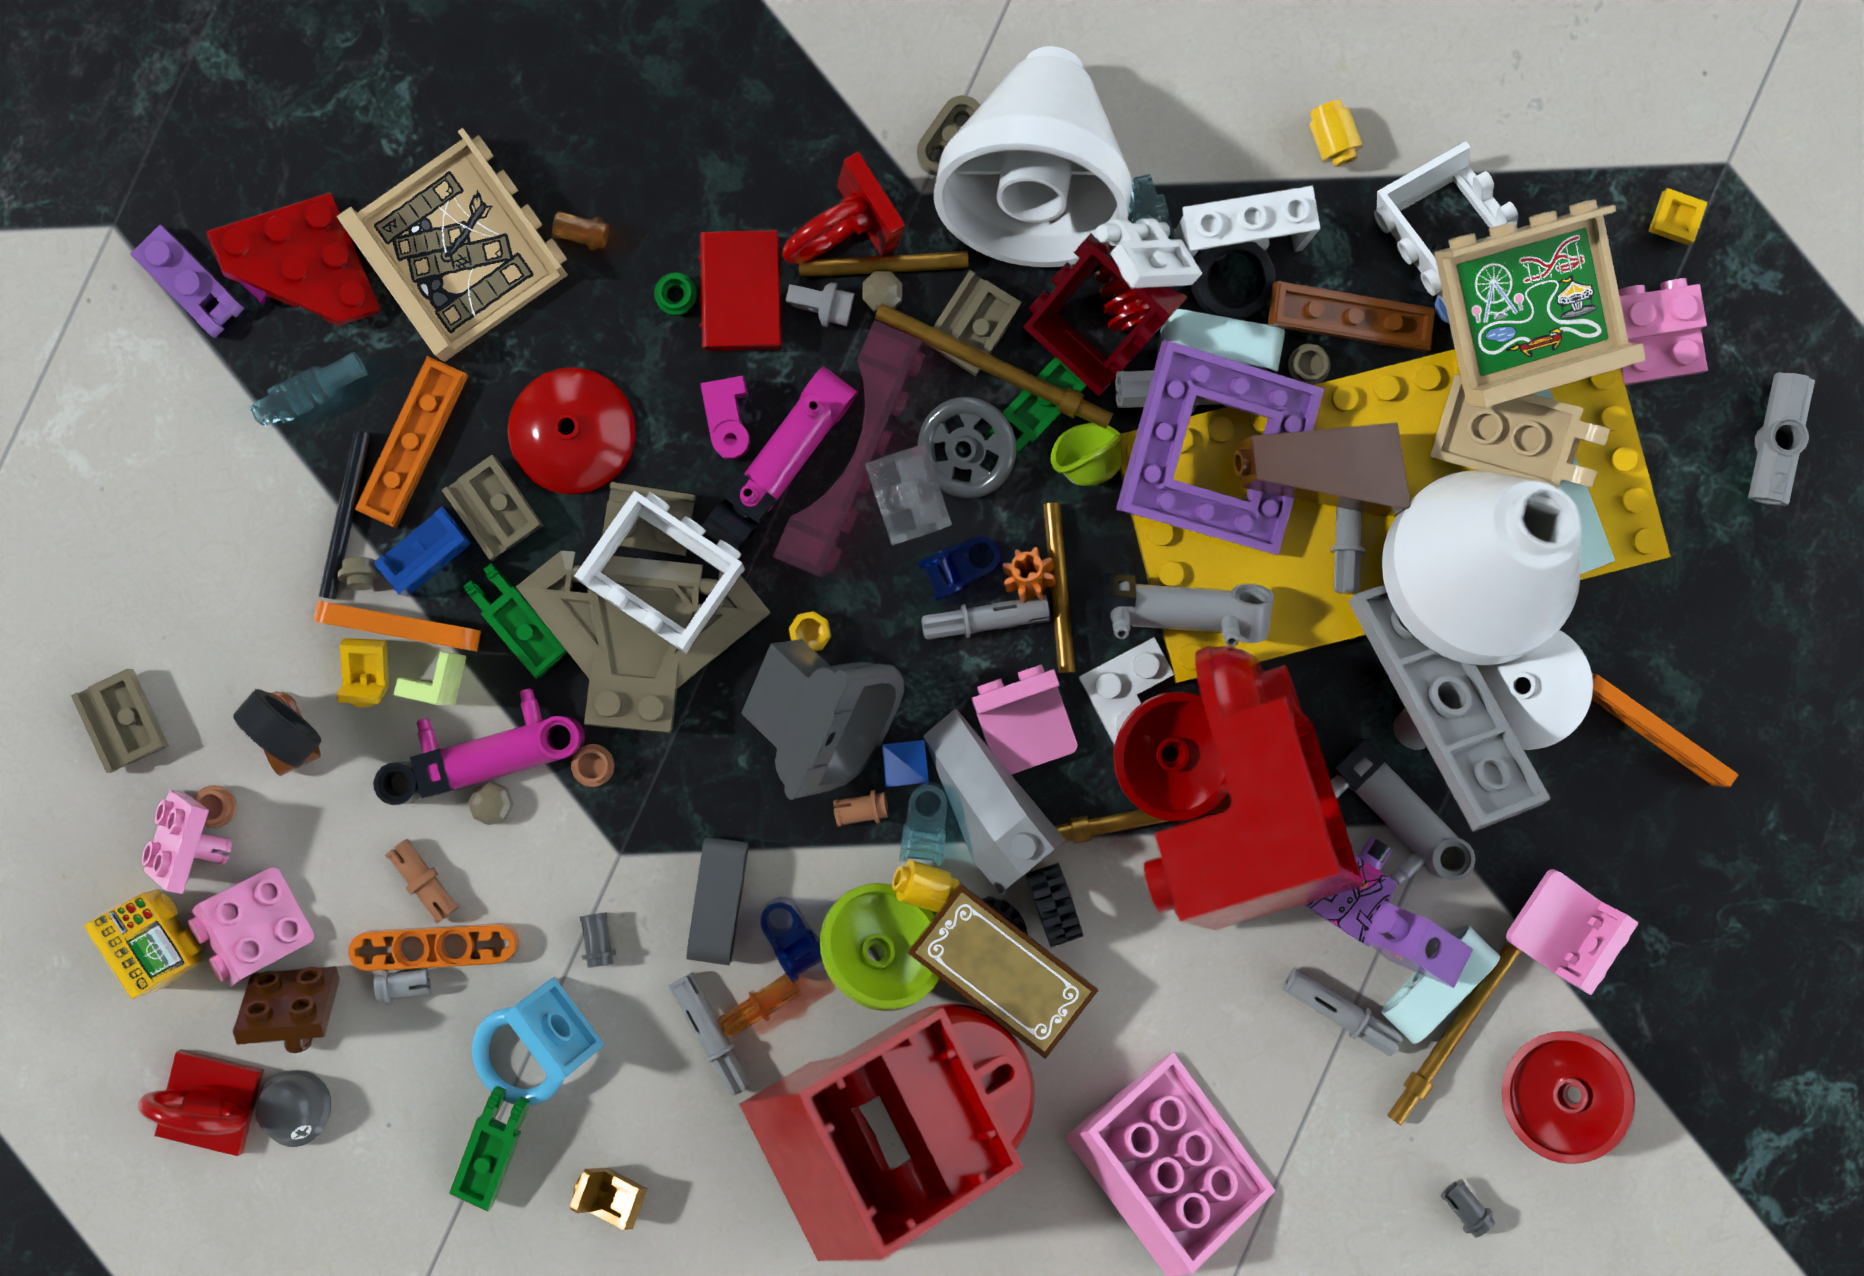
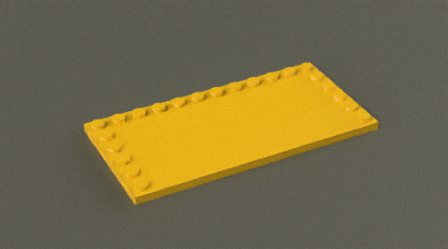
[1120,349,1671,683]

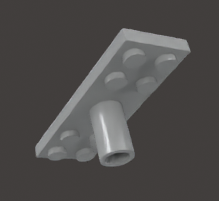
[1348,585,1551,832]

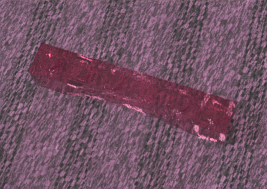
[773,320,926,579]

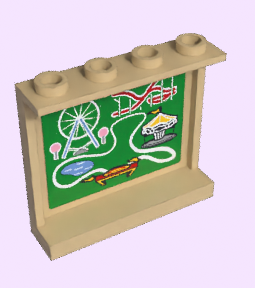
[1434,199,1646,407]

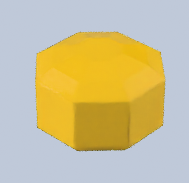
[789,611,832,652]

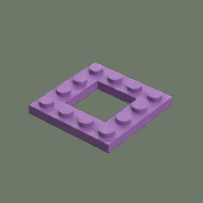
[1116,340,1324,555]

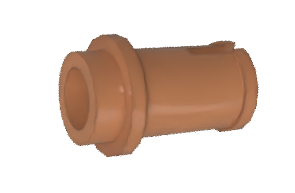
[833,790,889,827]

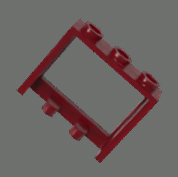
[1023,233,1187,396]

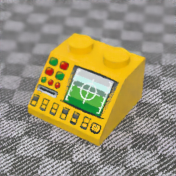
[83,890,204,1000]

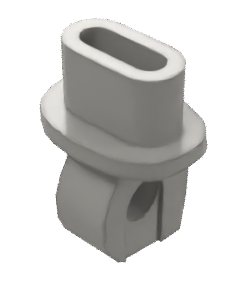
[786,282,855,327]

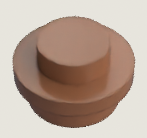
[571,744,615,787]
[194,785,237,828]

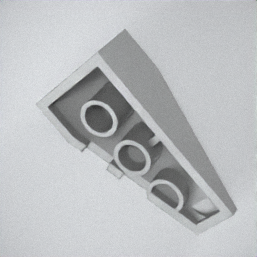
[923,709,1065,894]

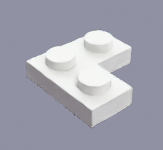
[1078,637,1174,746]

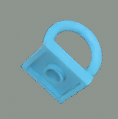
[472,977,605,1106]

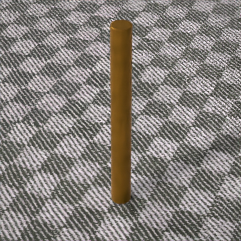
[799,251,969,278]
[1043,502,1076,673]

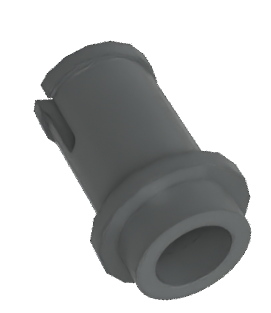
[580,912,616,968]
[1441,1179,1495,1238]

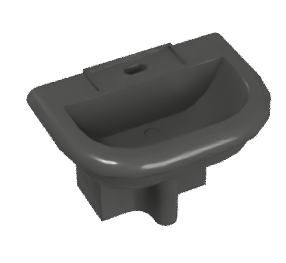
[741,639,905,800]

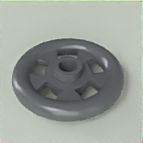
[918,397,1016,498]

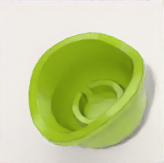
[1050,423,1122,486]

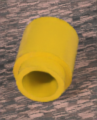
[1309,99,1363,167]
[892,860,959,912]

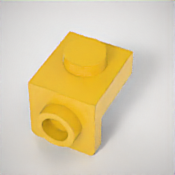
[336,638,390,708]

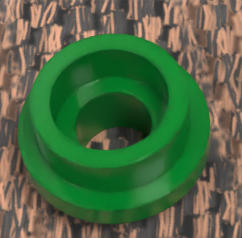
[654,273,697,316]

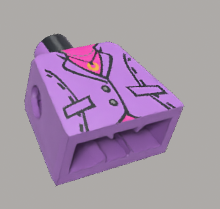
[1303,836,1397,947]
[1365,903,1473,988]

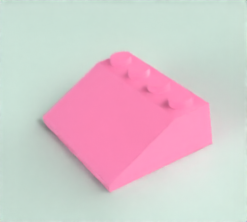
[1065,1052,1275,1276]

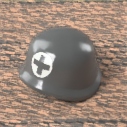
[255,1070,331,1147]

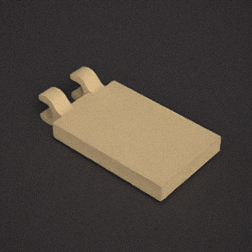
[1430,374,1610,489]

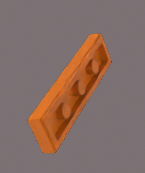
[355,356,468,528]
[1592,674,1739,787]

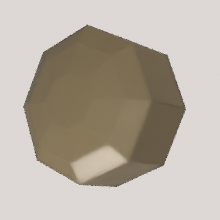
[863,271,902,313]
[468,782,514,825]

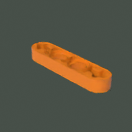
[313,600,481,652]
[348,923,519,971]

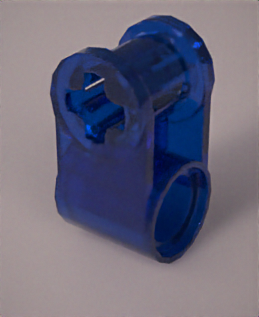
[917,536,1001,602]
[760,897,823,983]

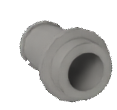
[374,968,431,1004]

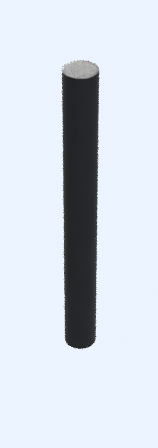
[319,430,371,600]

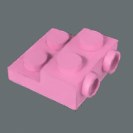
[1618,278,1708,385]

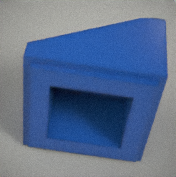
[882,740,929,787]

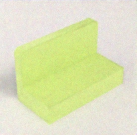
[394,652,466,705]

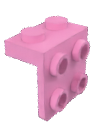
[971,664,1078,775]
[188,867,314,988]
[1506,869,1638,995]

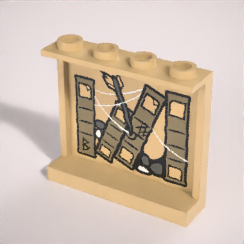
[336,128,568,362]

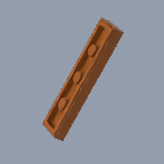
[1268,281,1436,352]

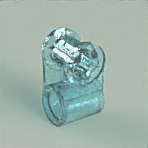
[899,782,947,867]

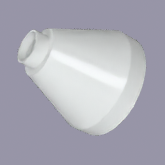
[934,46,1132,267]
[1382,470,1581,665]

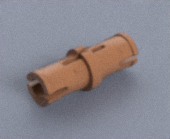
[385,839,459,924]

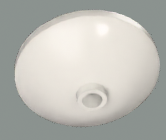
[1476,630,1593,750]

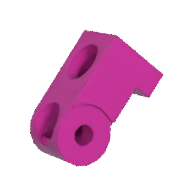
[700,376,751,460]

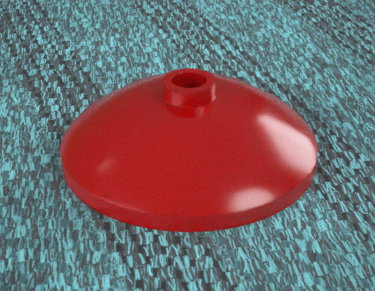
[508,368,636,495]
[1113,692,1228,821]
[1501,1031,1635,1164]

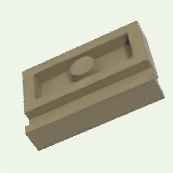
[924,270,1022,376]
[442,455,544,561]
[602,482,697,557]
[71,669,169,773]

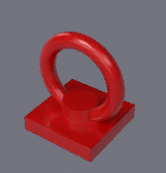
[782,151,905,264]
[138,1049,264,1156]

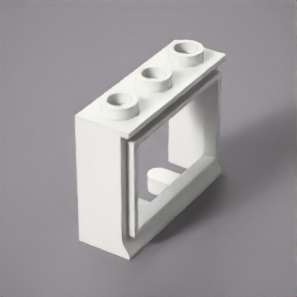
[1374,141,1518,306]
[1171,186,1320,261]
[575,491,745,654]

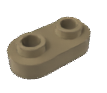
[917,95,981,176]

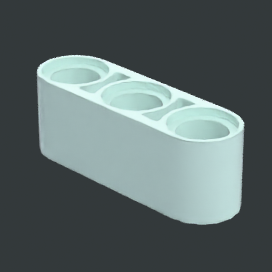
[1157,309,1285,374]
[1381,925,1500,1044]

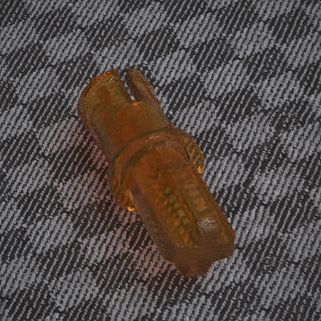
[718,972,802,1037]

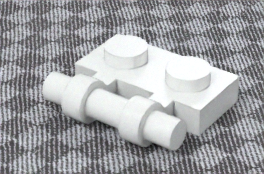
[1096,218,1202,288]

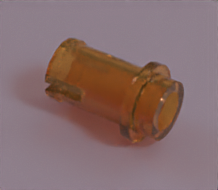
[552,211,610,251]

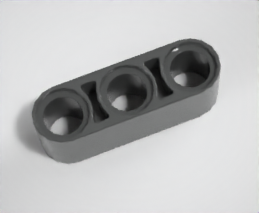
[687,836,749,966]

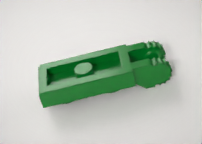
[985,357,1087,456]
[463,563,569,679]
[449,1085,530,1212]

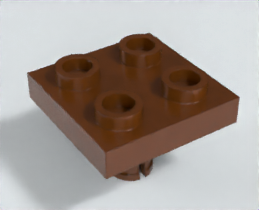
[233,966,340,1053]

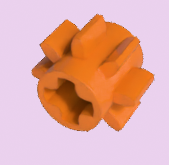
[1003,547,1056,603]

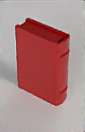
[698,230,782,351]

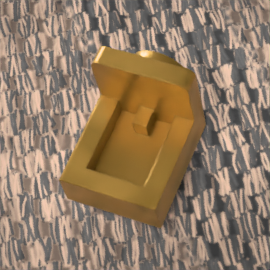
[570,1168,648,1230]

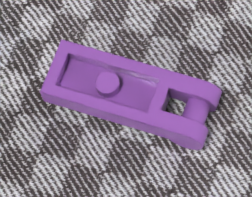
[130,225,245,338]

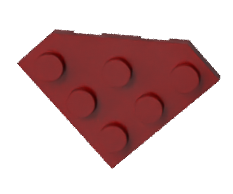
[206,192,380,327]

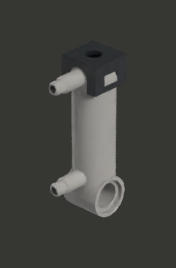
[1101,574,1275,647]
[1328,738,1475,885]

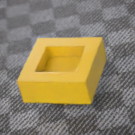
[1648,188,1708,245]

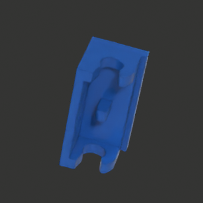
[374,506,473,597]

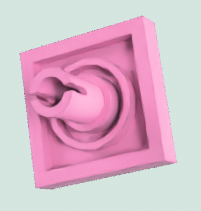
[142,789,232,894]

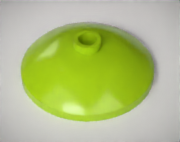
[820,883,939,1011]

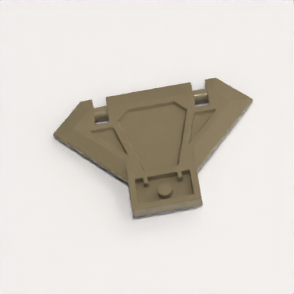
[516,550,771,734]

